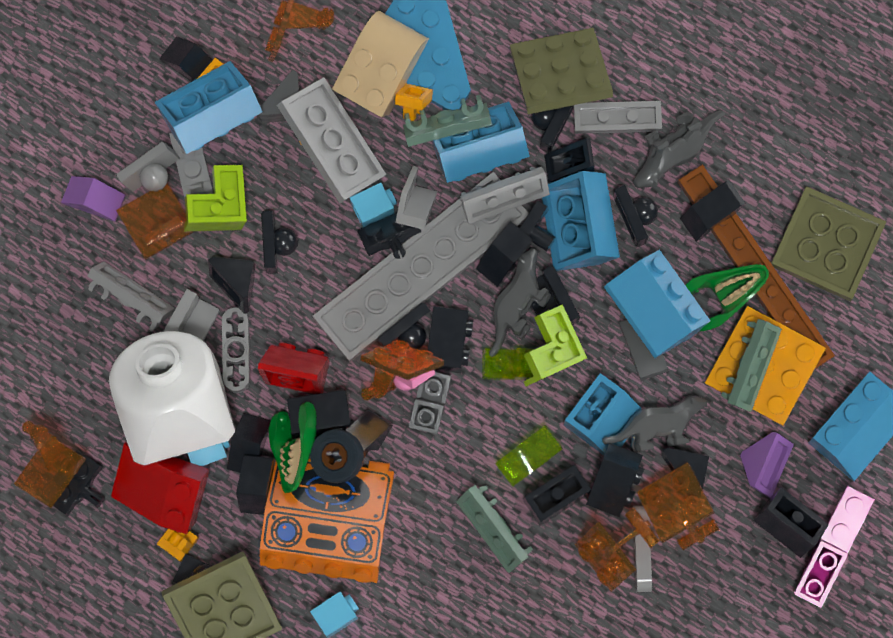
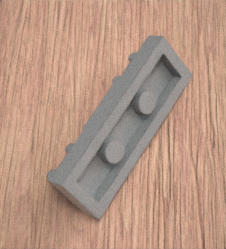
[574,101,662,134]
[169,133,214,198]
[460,167,550,224]
[87,261,175,331]

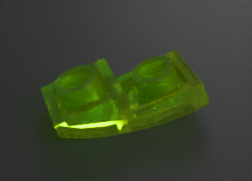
[482,348,545,380]
[495,425,563,487]

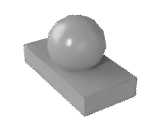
[117,142,179,192]

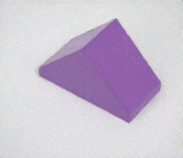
[61,176,126,222]

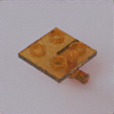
[265,0,334,62]
[116,183,195,260]
[360,340,444,401]
[14,421,86,508]
[637,462,720,551]
[574,507,661,592]

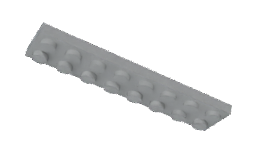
[312,172,529,363]

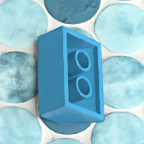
[154,61,263,154]
[432,102,530,183]
[542,171,620,271]
[604,250,711,358]
[808,372,893,481]

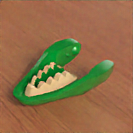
[685,264,769,332]
[269,402,316,493]

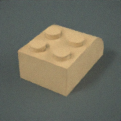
[332,11,429,118]

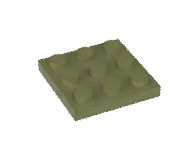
[510,28,613,114]
[771,186,886,302]
[161,551,282,638]

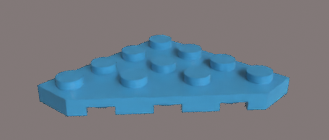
[385,0,471,110]

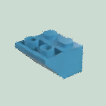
[564,373,642,455]

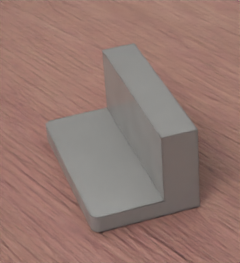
[396,166,437,230]
[163,289,220,341]

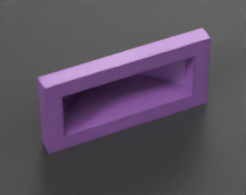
[740,432,794,498]

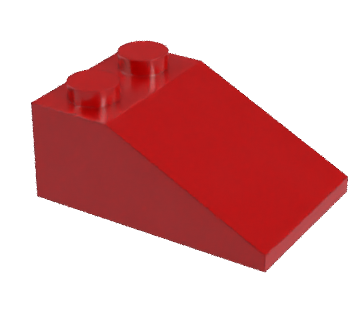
[258,343,330,394]
[111,442,210,535]

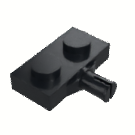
[357,212,421,259]
[42,450,105,516]

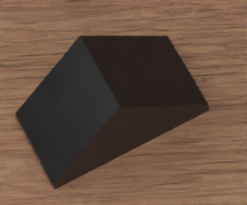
[159,36,213,82]
[544,138,595,183]
[208,257,255,314]
[227,413,271,473]
[661,448,709,504]
[236,454,274,515]

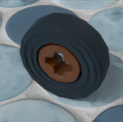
[310,429,364,483]

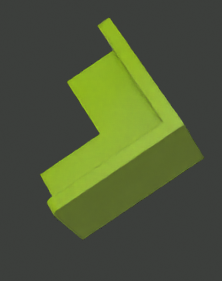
[184,165,247,232]
[523,304,587,386]

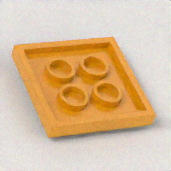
[705,306,826,426]

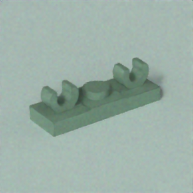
[403,95,492,147]
[721,319,782,412]
[456,485,532,573]

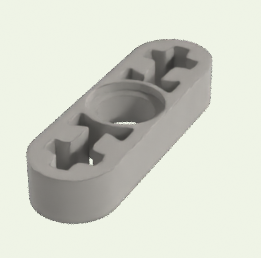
[222,307,250,393]
[632,505,652,592]

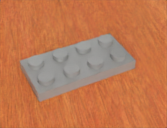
[277,77,387,204]

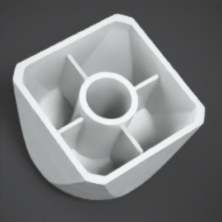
[109,331,235,465]

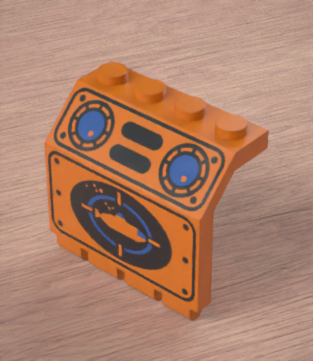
[260,458,394,583]

